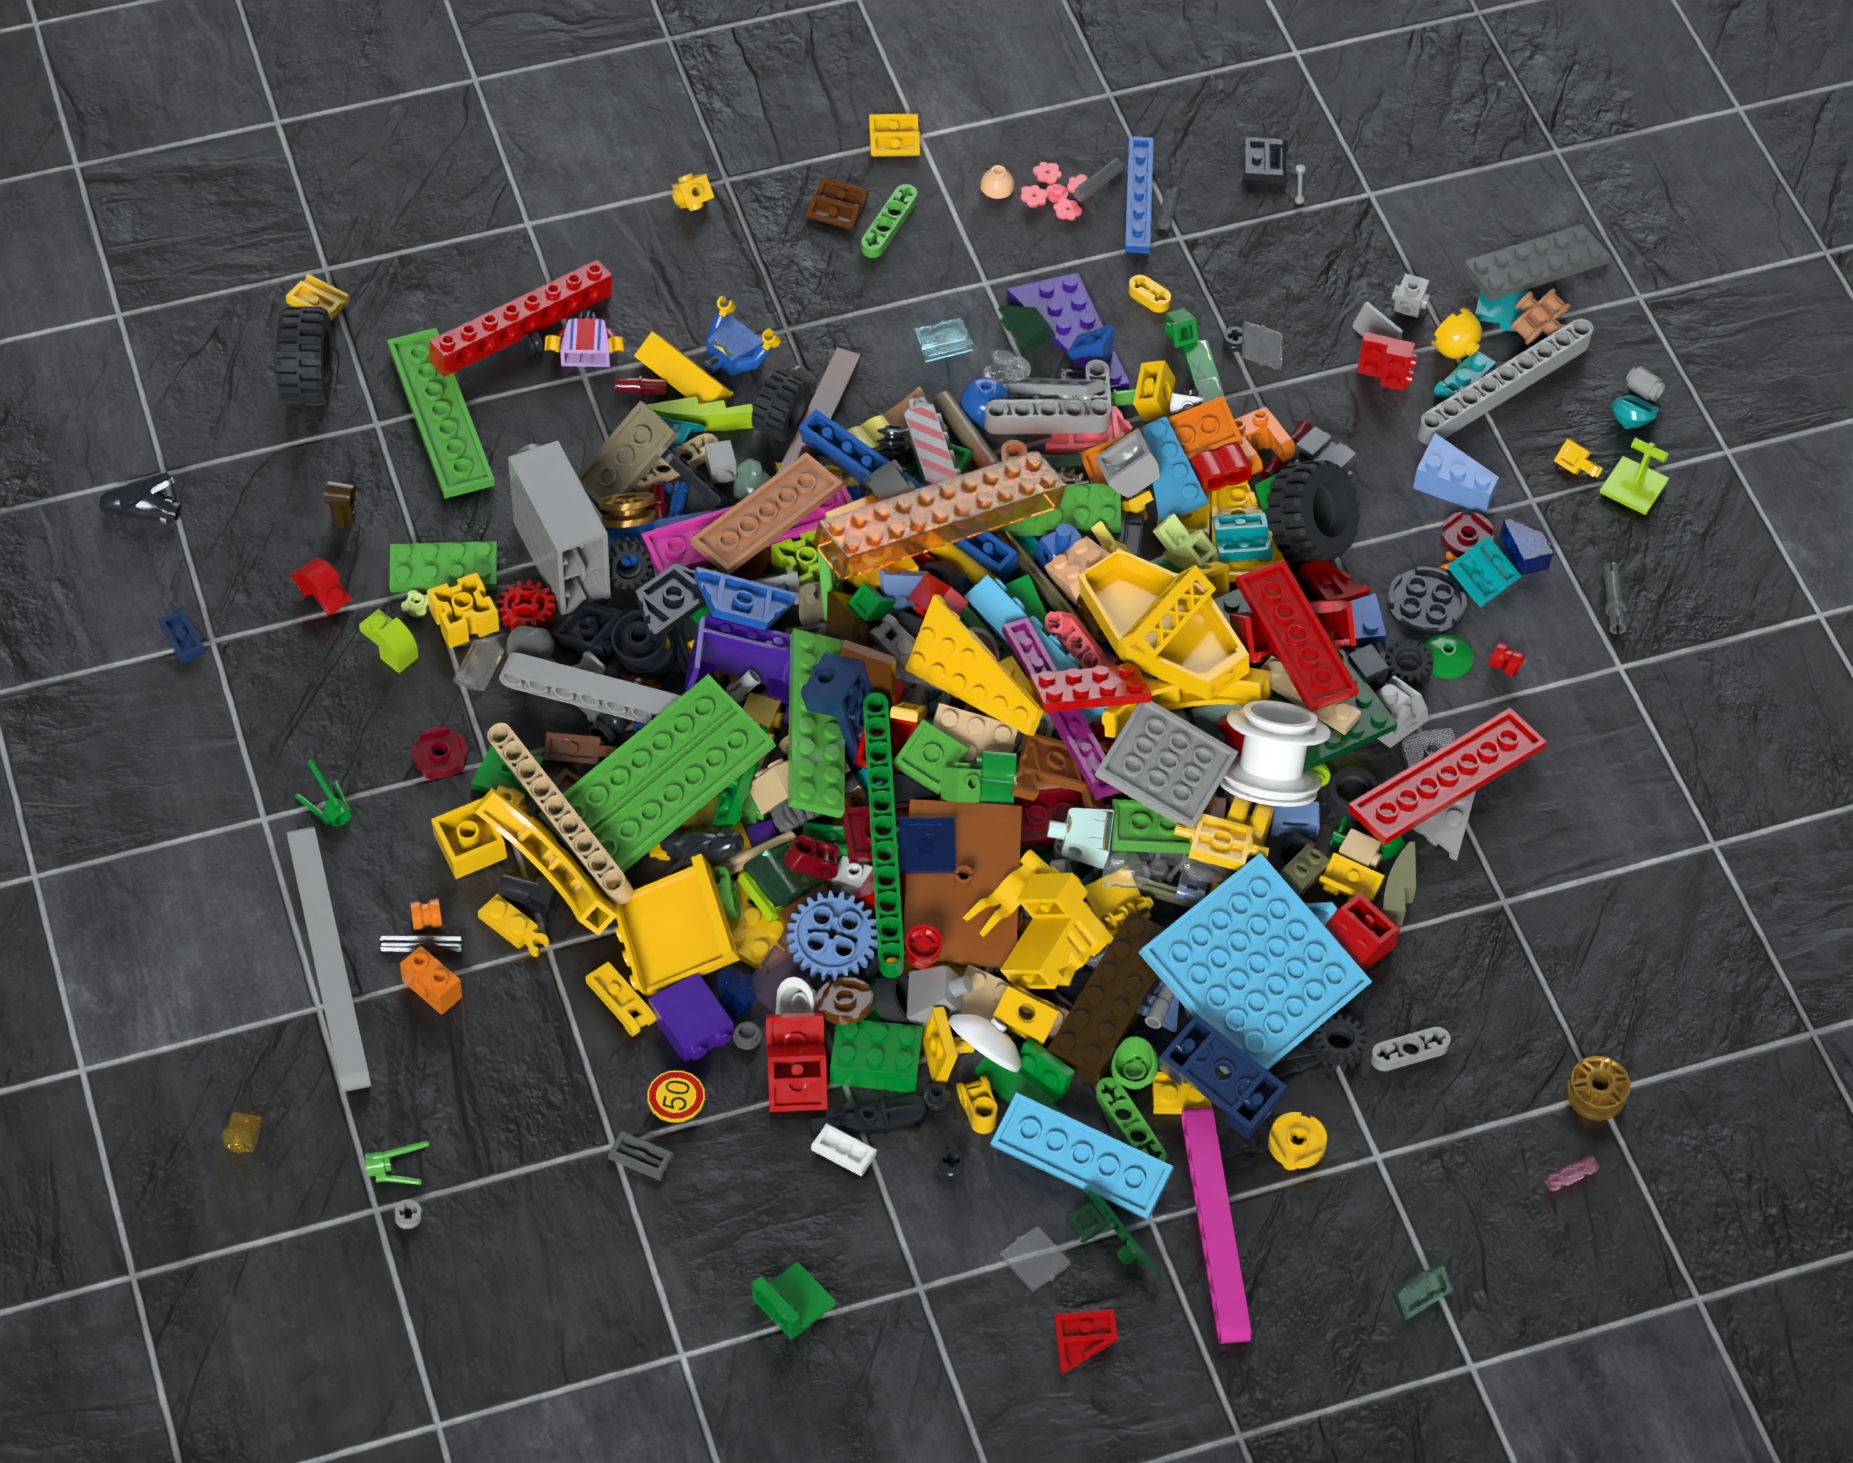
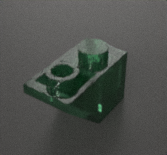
[998,306,1056,353]

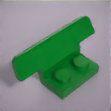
[975,1038,1075,1117]

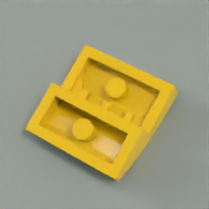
[869,114,920,156]

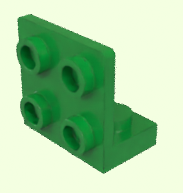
[752,1262,835,1340]

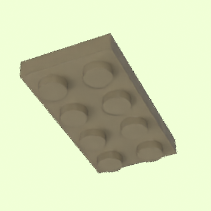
[577,401,678,513]

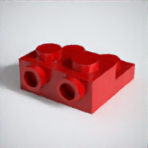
[1357,332,1418,391]

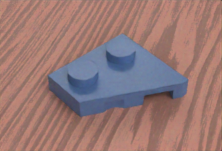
[878,569,931,615]

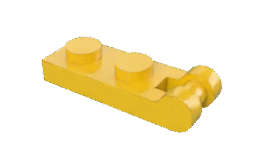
[585,962,657,1036]

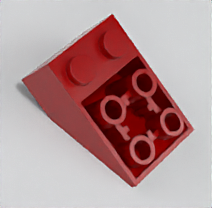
[1325,893,1400,971]

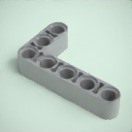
[984,359,1112,434]

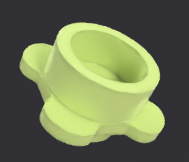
[401,590,429,617]

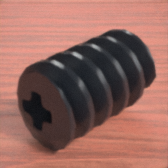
[875,425,911,472]

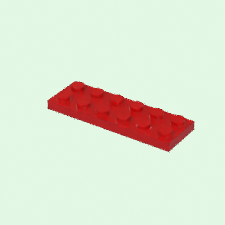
[1235,560,1359,712]

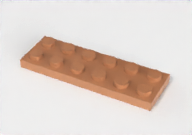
[691,452,843,575]

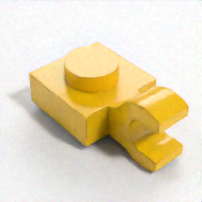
[1554,439,1603,477]

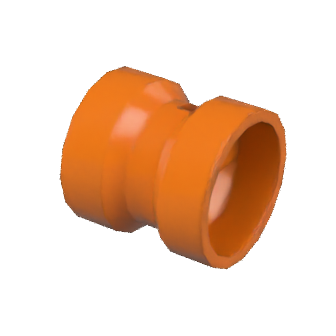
[410,899,442,930]

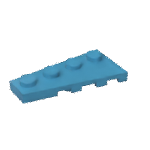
[1142,416,1209,524]

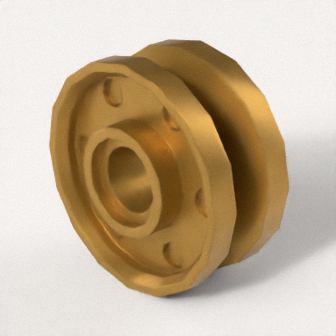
[599,492,657,528]
[1566,1056,1631,1121]

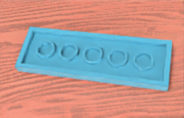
[990,1092,1174,1220]

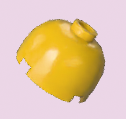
[1431,308,1482,359]

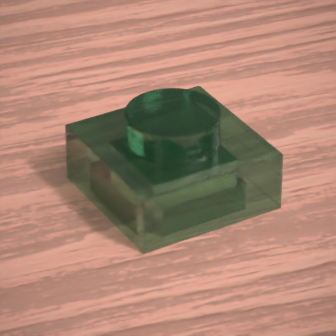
[1066,1202,1107,1244]

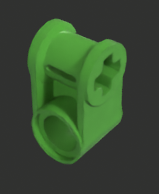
[712,866,741,919]

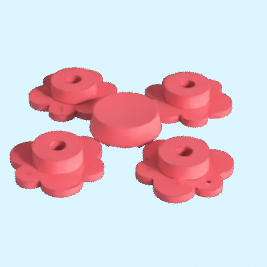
[1021,162,1088,221]

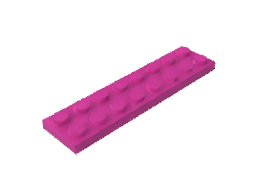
[641,474,853,575]

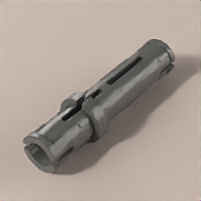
[1602,562,1627,634]

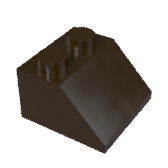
[827,591,887,650]

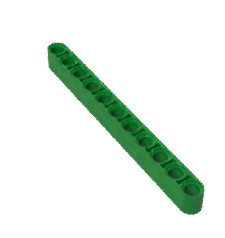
[863,693,905,978]

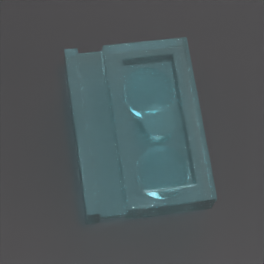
[913,317,973,362]

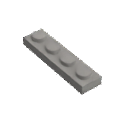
[1008,377,1103,400]

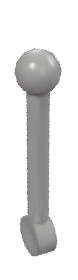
[1295,165,1306,204]

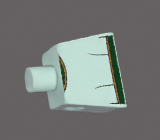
[1047,808,1114,869]

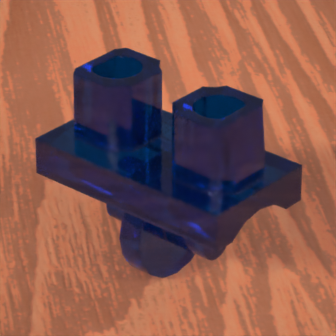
[716,968,757,1017]

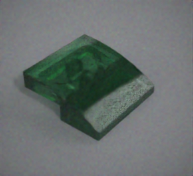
[743,840,824,907]

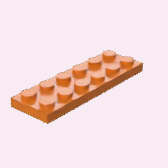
[1079,396,1243,484]

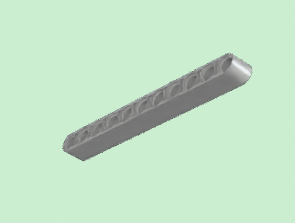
[287,827,371,1092]

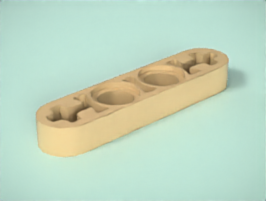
[634,433,718,492]

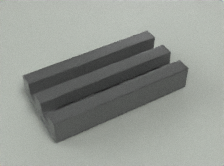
[608,1131,674,1181]

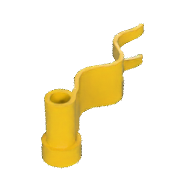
[963,849,1060,937]

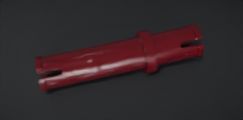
[1260,420,1313,480]

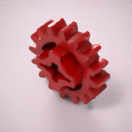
[497,580,556,630]

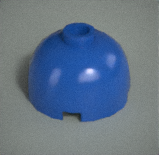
[959,377,1010,429]

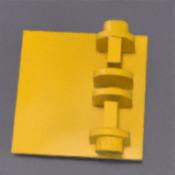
[1084,866,1153,936]

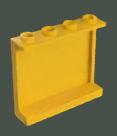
[611,854,740,998]

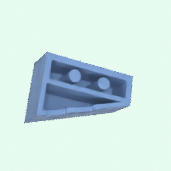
[1413,433,1499,515]

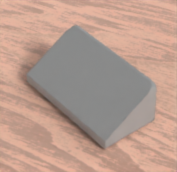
[1353,302,1403,340]

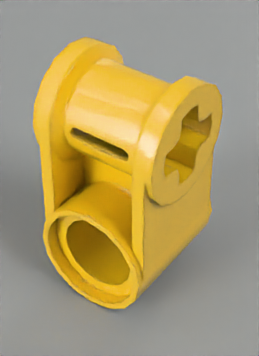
[957,1076,997,1134]

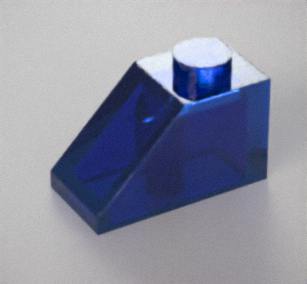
[1500,519,1554,576]

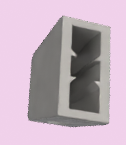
[907,966,973,1031]

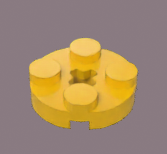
[1268,1112,1327,1170]

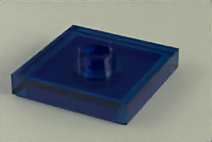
[898,817,956,874]

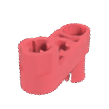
[1045,611,1118,669]

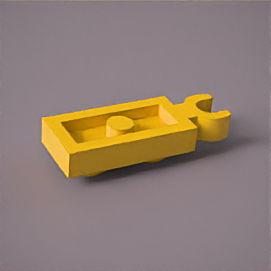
[478,894,549,957]

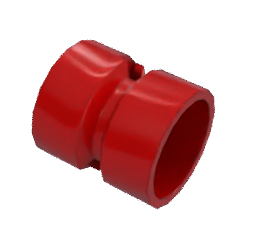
[904,924,943,969]

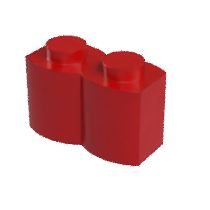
[1191,444,1252,493]

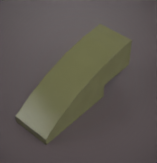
[1380,841,1416,926]

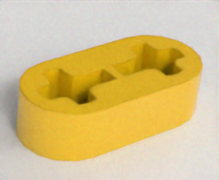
[1128,275,1171,313]

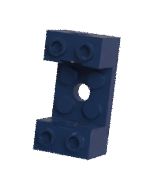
[801,652,879,772]
[1158,1014,1287,1140]

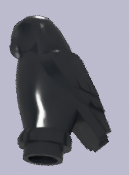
[99,472,182,524]
[660,828,744,876]

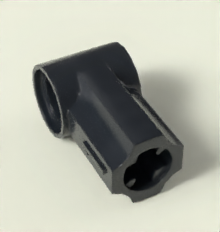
[498,872,558,914]

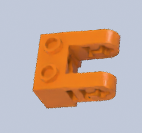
[1234,406,1296,475]

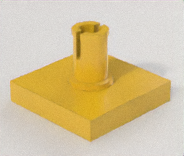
[922,1007,975,1085]

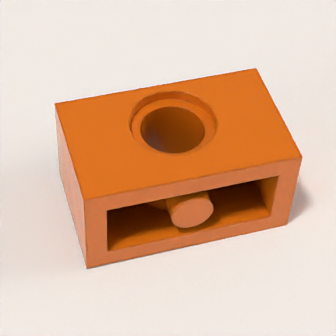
[400,946,462,1015]

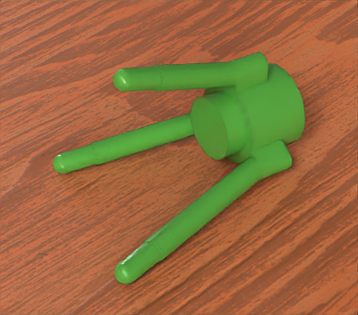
[365,1141,430,1185]

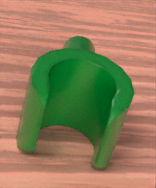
[1330,816,1348,850]

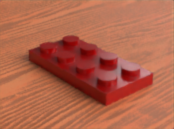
[1030,663,1151,713]

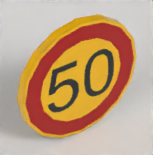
[647,1071,705,1122]

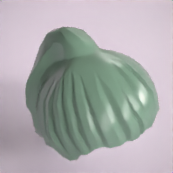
[734,458,771,502]

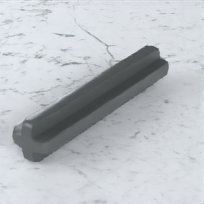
[1073,158,1125,202]

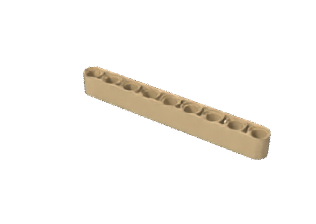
[487,723,633,905]

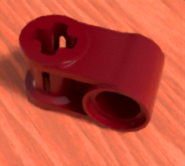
[784,835,840,880]

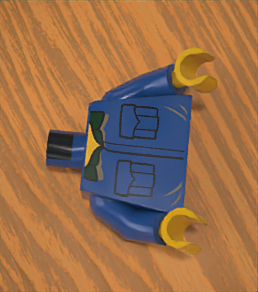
[703,296,780,375]

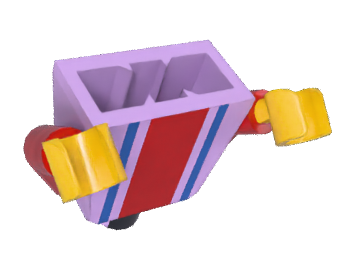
[544,311,624,367]

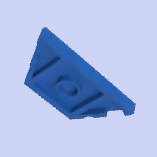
[694,567,797,631]

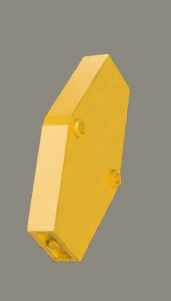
[1078,549,1249,701]

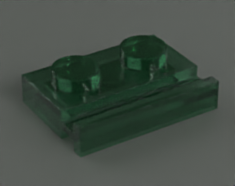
[1027,453,1082,471]

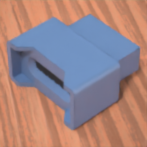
[1271,802,1320,838]

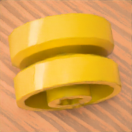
[1225,796,1274,847]

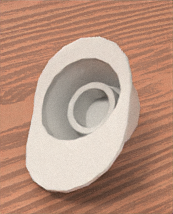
[776,977,819,1014]

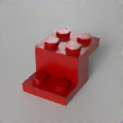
[766,1012,827,1112]

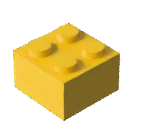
[431,798,507,879]

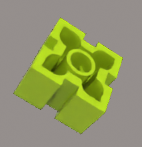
[771,528,842,587]

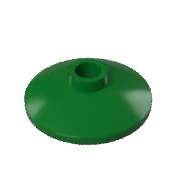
[1424,634,1473,679]

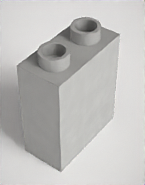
[508,440,611,615]

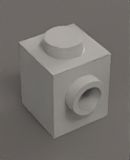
[705,440,737,484]

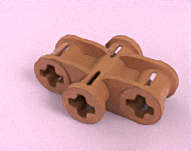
[1510,288,1571,345]

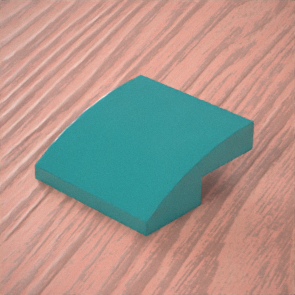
[1475,289,1533,332]
[1212,512,1272,562]
[1447,536,1522,608]

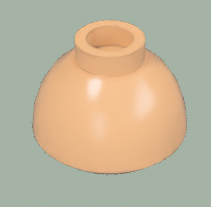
[980,165,1014,199]

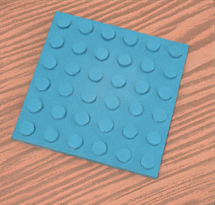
[1138,853,1372,1070]

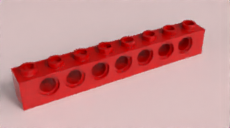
[429,260,612,377]

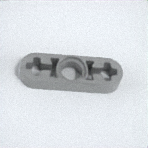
[1371,1027,1451,1071]

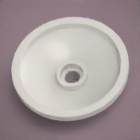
[948,1014,1021,1072]

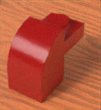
[290,558,352,616]

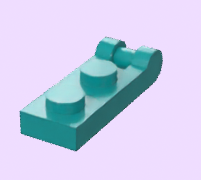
[1434,350,1496,399]

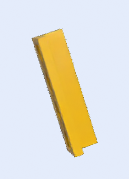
[1120,565,1216,659]

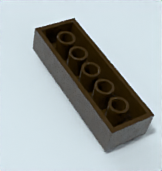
[1047,912,1165,1087]

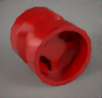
[1489,642,1525,678]

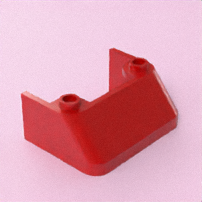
[1229,599,1357,664]

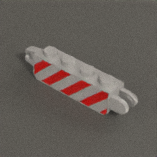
[904,397,962,508]

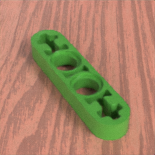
[861,184,917,258]
[1095,1077,1166,1163]

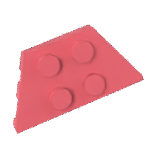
[1045,406,1133,455]

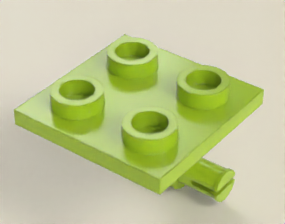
[1599,437,1669,515]

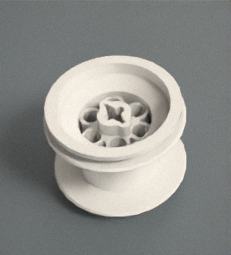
[1220,700,1331,807]

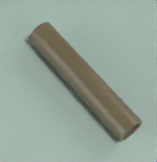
[933,391,1002,477]

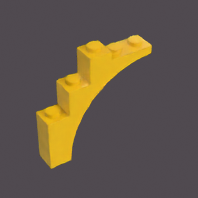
[1102,668,1271,738]
[474,788,617,936]

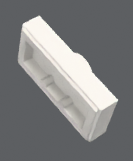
[811,1123,877,1177]

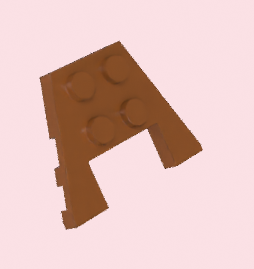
[1011,734,1112,810]

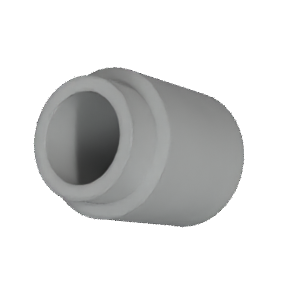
[1626,366,1665,401]

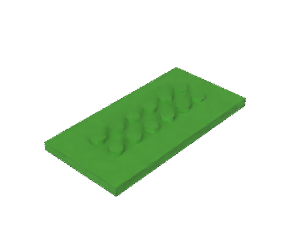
[538,674,776,873]

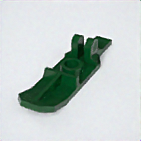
[1083,1188,1163,1279]

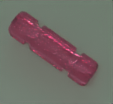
[1545,1156,1599,1191]

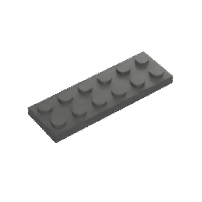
[1462,224,1611,301]

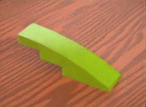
[647,396,753,432]

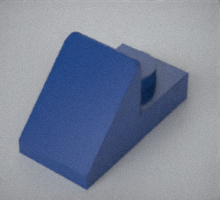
[1067,325,1114,363]

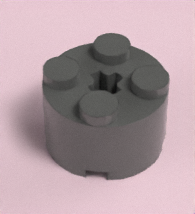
[862,459,922,523]

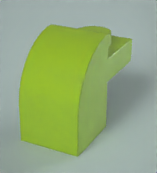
[359,609,419,673]

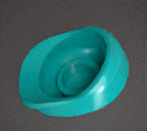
[1611,395,1659,429]

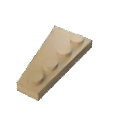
[959,964,1070,1039]

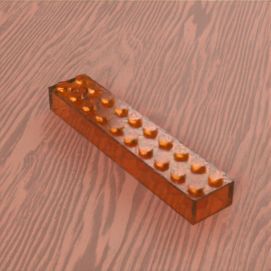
[813,451,1066,580]

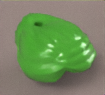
[1111,1036,1159,1090]

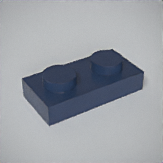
[158,609,205,664]

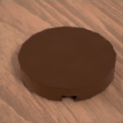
[816,977,874,1025]

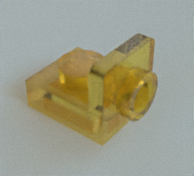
[222,1112,262,1153]

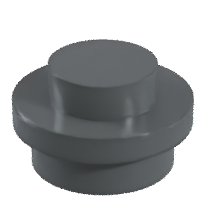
[733,1022,762,1050]

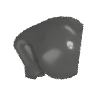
[506,626,557,663]

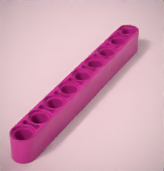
[1181,1106,1251,1344]

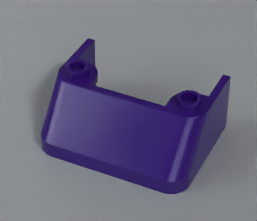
[684,615,790,724]

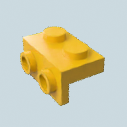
[1319,853,1385,904]

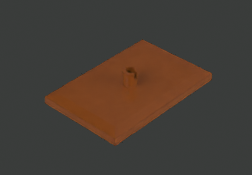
[903,799,1022,968]

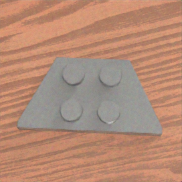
[1413,791,1476,861]

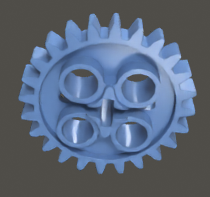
[787,891,878,982]

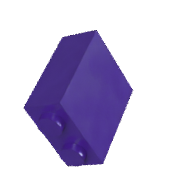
[649,973,734,1063]

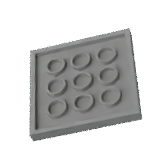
[1094,701,1238,828]

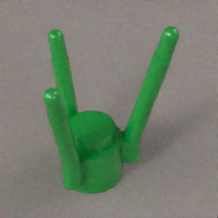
[295,760,352,827]

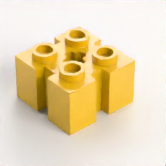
[427,572,499,649]

